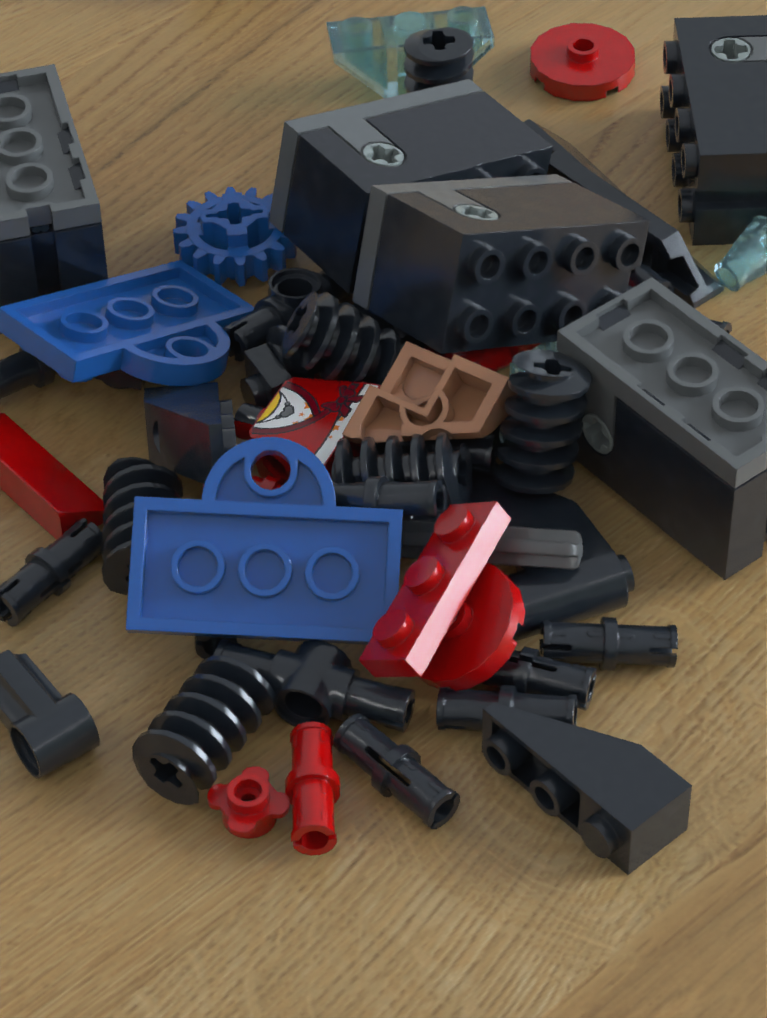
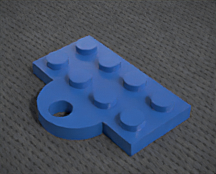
[0,260,254,386]
[126,437,403,645]

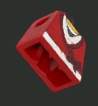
[234,377,381,484]

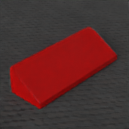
[0,413,104,540]

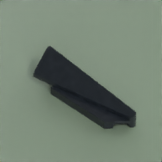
[524,119,725,308]

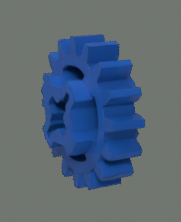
[173,187,297,287]

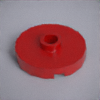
[530,23,635,101]
[418,563,525,691]

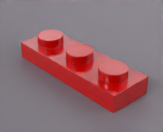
[359,501,511,677]

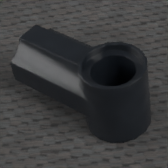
[0,650,100,779]

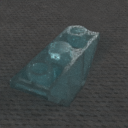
[326,6,495,98]

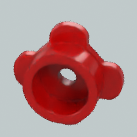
[207,766,290,839]

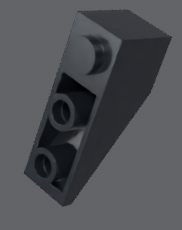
[144,382,237,484]
[482,702,692,875]

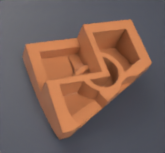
[342,341,518,444]

